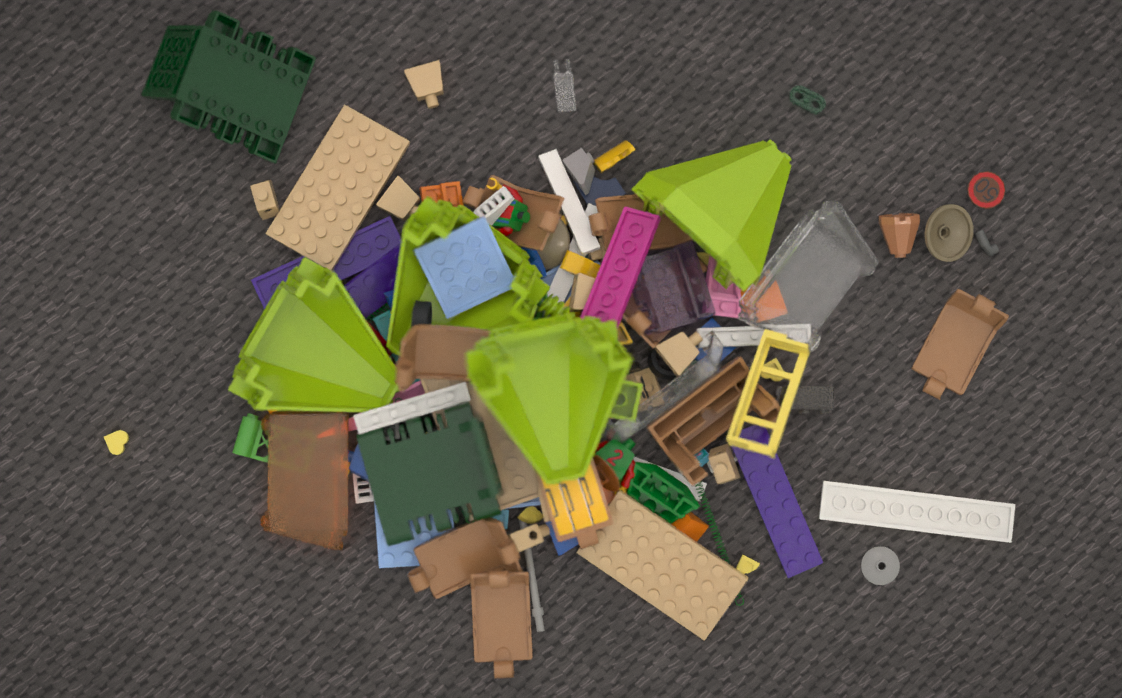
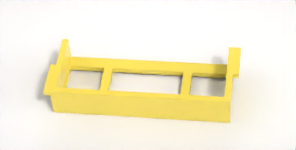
[727,329,810,459]

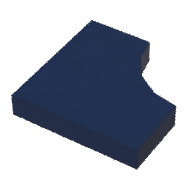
[573,177,626,206]

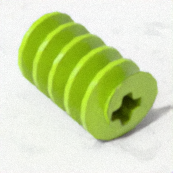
[538,294,580,318]

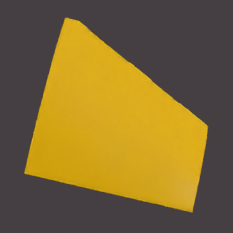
[594,140,635,173]

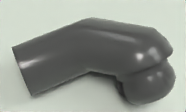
[975,230,999,256]

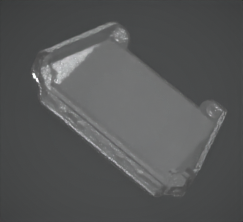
[738,200,879,352]
[601,330,723,441]

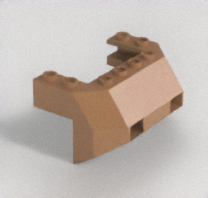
[646,356,781,486]

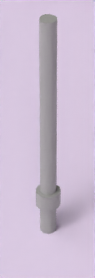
[519,520,545,632]

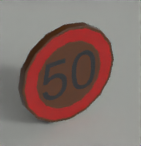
[967,171,1006,209]

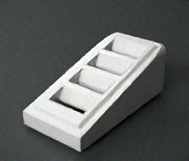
[473,186,515,226]
[353,474,374,504]

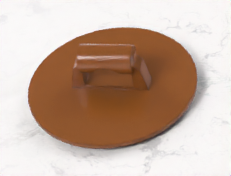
[592,454,620,492]

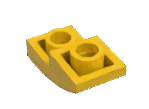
[560,250,601,279]

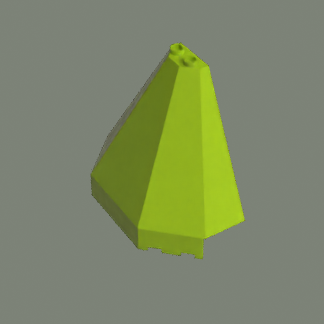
[631,140,791,292]
[386,197,550,356]
[228,257,399,412]
[466,313,633,485]

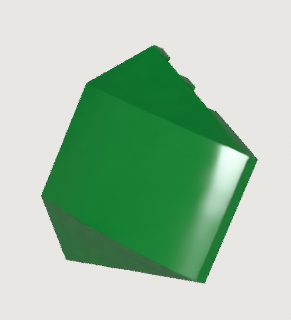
[627,462,700,524]

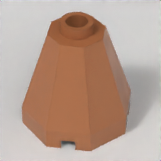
[879,213,920,258]

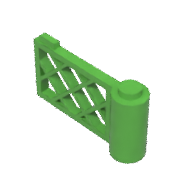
[232,413,317,473]

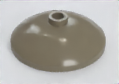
[925,204,973,262]
[537,219,570,270]

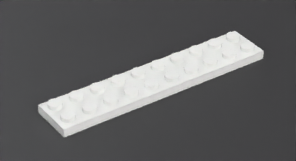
[819,481,1015,543]

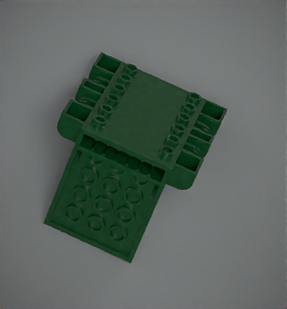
[141,10,316,164]
[356,401,504,547]

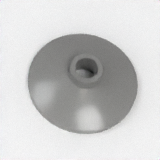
[861,546,900,585]

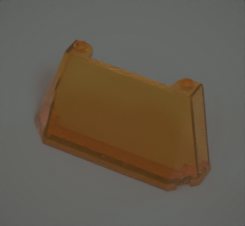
[261,410,348,550]

